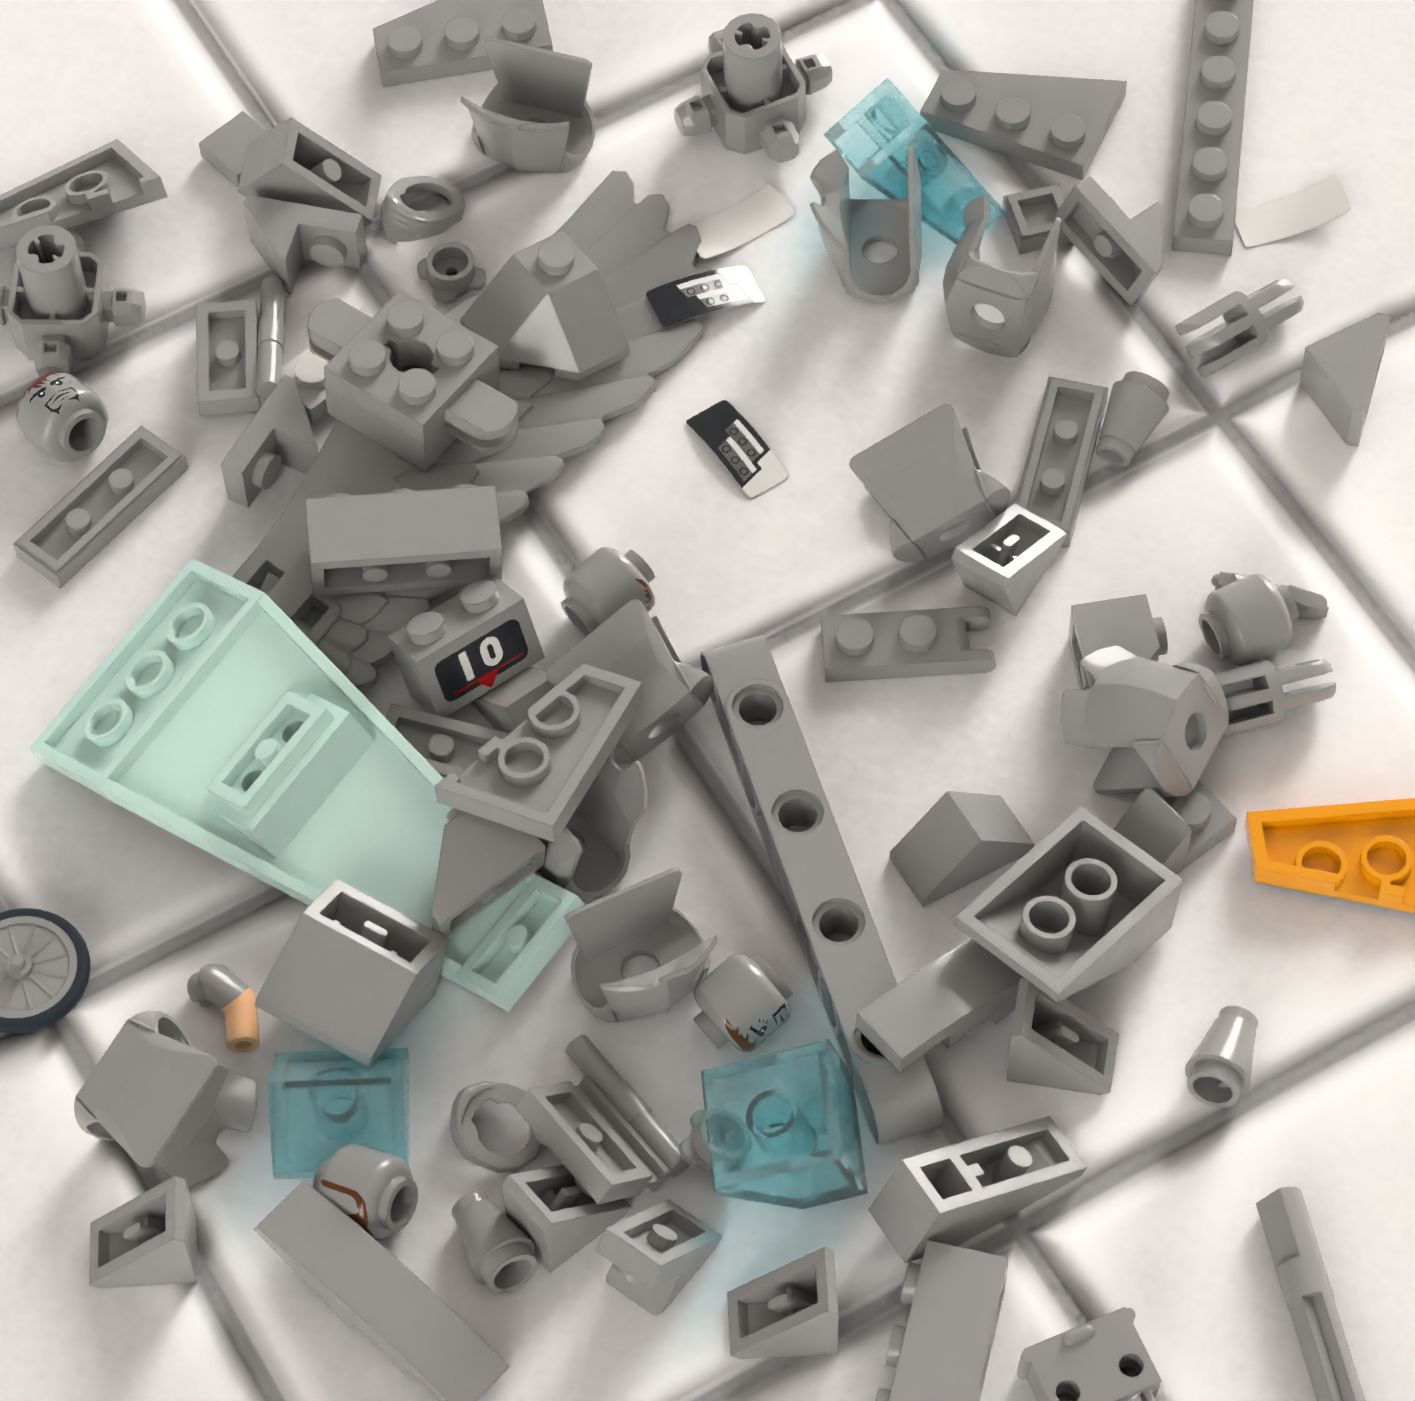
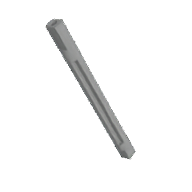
[1256,1187,1366,1401]

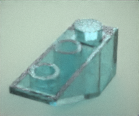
[824,77,1005,244]

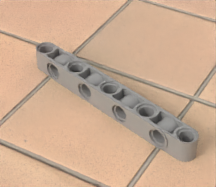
[700,635,944,1145]

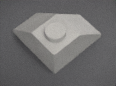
[460,230,629,381]

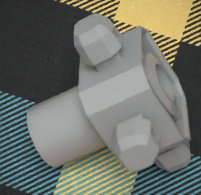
[674,13,832,163]
[0,225,146,377]

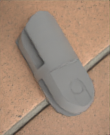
[1175,277,1304,378]
[1214,659,1336,737]

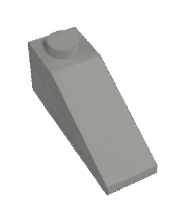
[868,1116,1087,1263]

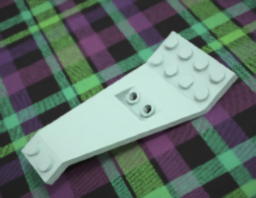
[29,558,585,1012]

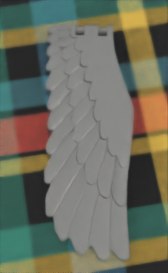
[232,171,712,690]

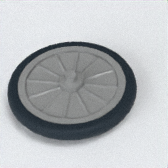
[0,908,91,1034]

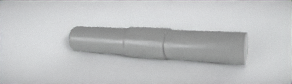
[256,276,285,399]
[565,1035,690,1177]

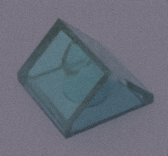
[267,1048,409,1179]

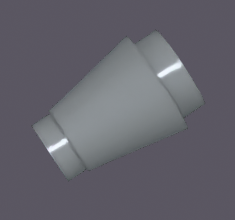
[1095,371,1169,467]
[1185,1006,1258,1108]
[452,1191,537,1293]

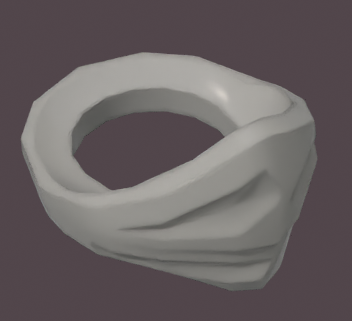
[380,176,465,242]
[449,1081,542,1173]

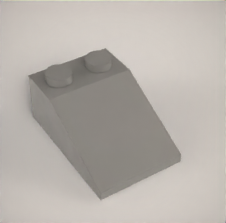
[953,806,1184,1002]

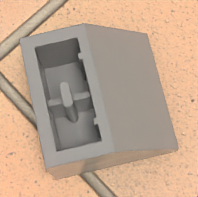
[255,878,449,1067]

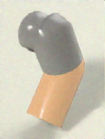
[187,964,260,1053]

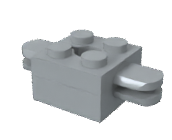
[308,290,518,471]

